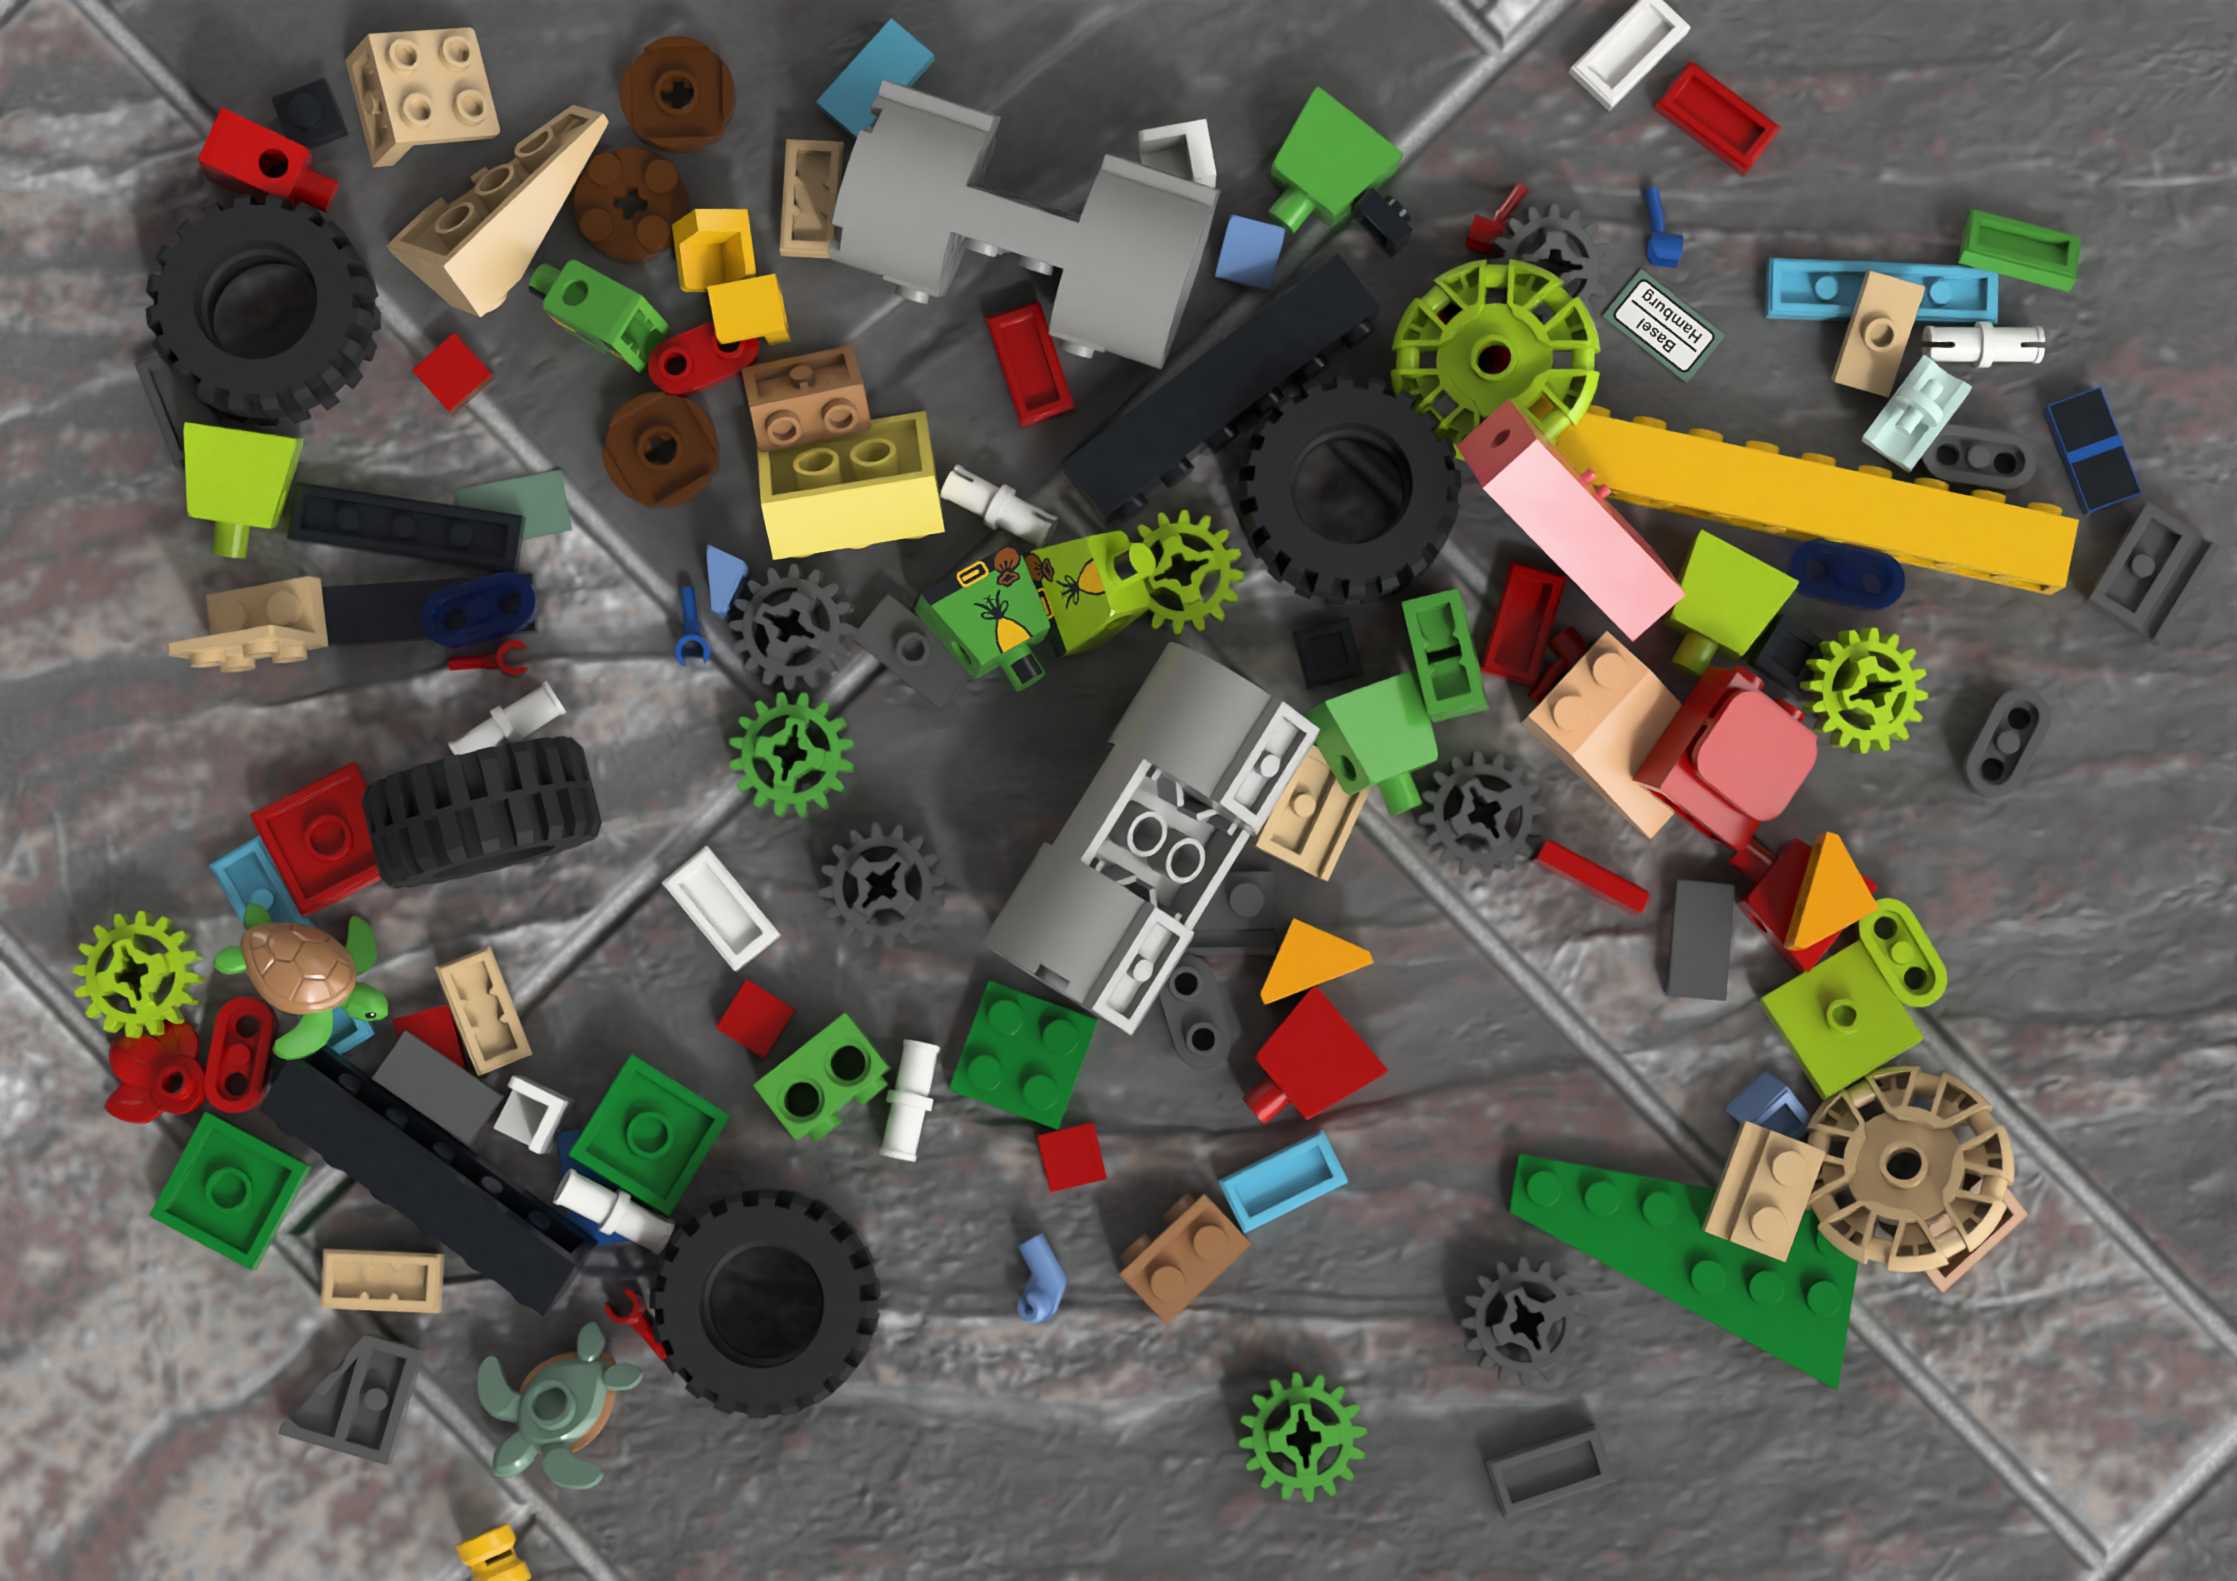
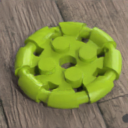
[1390,259,1601,462]

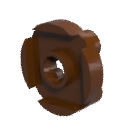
[620,36,736,154]
[573,147,690,265]
[603,392,720,510]

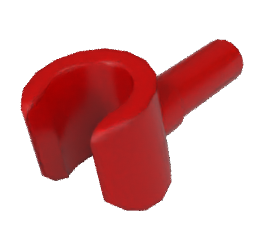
[1465,183,1528,254]
[1527,626,1586,704]
[448,640,528,678]
[605,1288,667,1362]

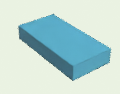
[816,18,935,140]
[1218,1129,1349,1233]

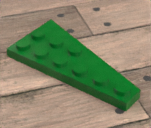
[1507,1154,1858,1390]

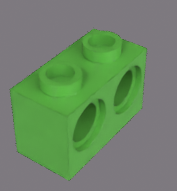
[1401,588,1489,723]
[753,1012,892,1142]

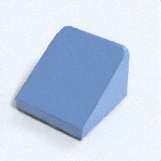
[1215,215,1286,292]
[706,544,752,621]
[1725,1072,1811,1140]

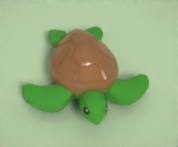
[213,903,388,1060]

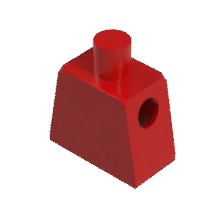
[197,107,340,213]
[1727,837,1879,974]
[1241,985,1389,1125]

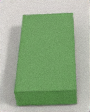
[1958,208,2081,292]

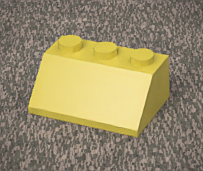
[757,411,945,560]

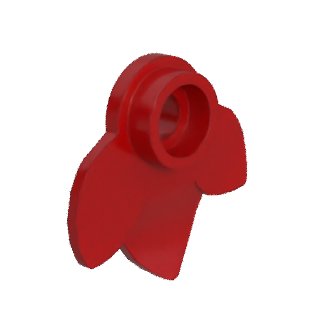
[104,1019,207,1124]

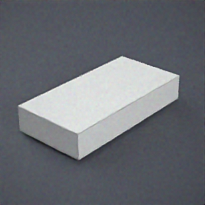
[1569,0,1691,111]
[661,845,781,972]

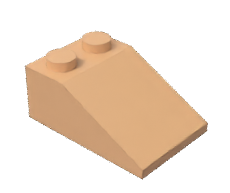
[1521,631,1682,840]

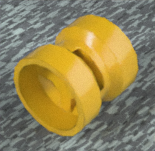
[455,1523,532,1581]

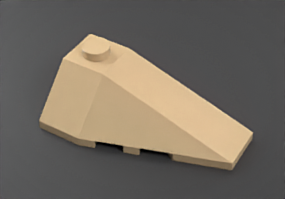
[386,105,609,317]

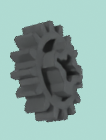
[1487,203,1613,326]
[729,564,858,692]
[1418,751,1546,878]
[819,823,947,950]
[1459,1256,1589,1386]

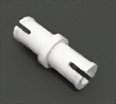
[1921,321,2045,368]
[940,464,1059,549]
[448,681,566,755]
[879,1039,940,1162]
[553,1168,675,1255]

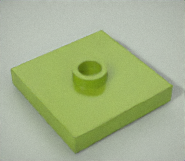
[1758,940,1924,1100]

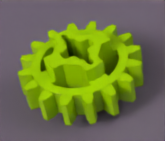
[1130,510,1244,638]
[1800,628,1929,754]
[72,911,205,1038]

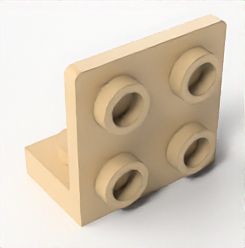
[345,27,500,167]
[167,576,328,672]

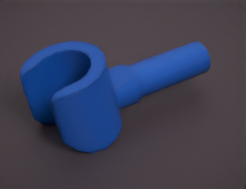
[1645,187,1684,268]
[675,586,712,666]

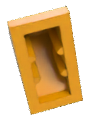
[1783,832,1879,951]
[1258,918,1374,1006]

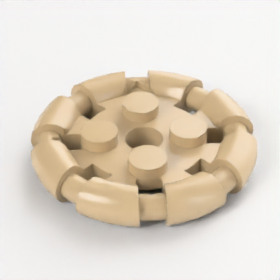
[1805,1065,2015,1272]

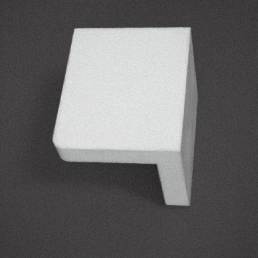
[1138,119,1217,188]
[494,1075,575,1154]

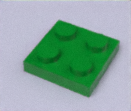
[949,980,1098,1130]
[566,1054,731,1216]
[149,1111,313,1271]

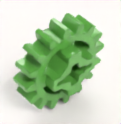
[729,692,856,818]
[1238,1371,1367,1502]

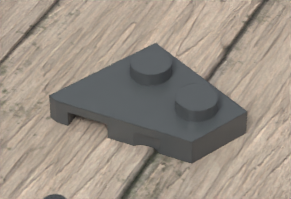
[278,1333,425,1465]

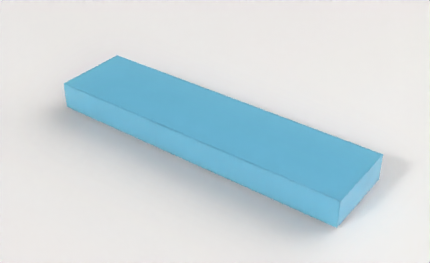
[1765,258,1998,327]
[209,836,379,1056]

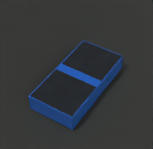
[2042,386,2142,515]

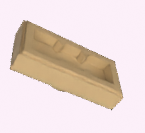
[780,139,845,258]
[1831,269,1925,398]
[434,946,532,1076]
[320,1248,445,1313]

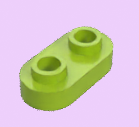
[1854,898,1947,1008]

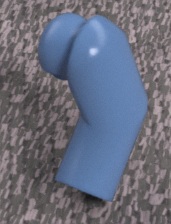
[1017,1233,1067,1324]

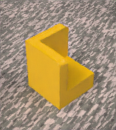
[672,209,756,292]
[707,274,791,346]

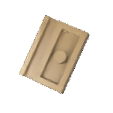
[1249,745,1371,882]
[1701,1120,1826,1262]

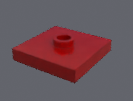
[249,761,381,919]

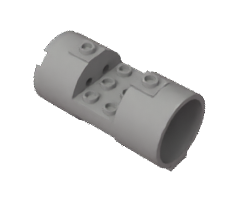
[828,80,1221,369]
[982,642,1320,1036]

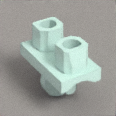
[1862,355,1972,473]

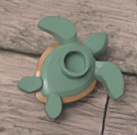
[477,1322,643,1489]

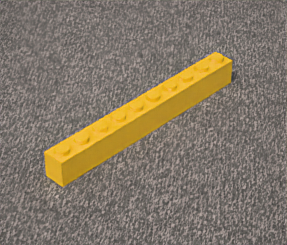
[1528,395,2079,595]

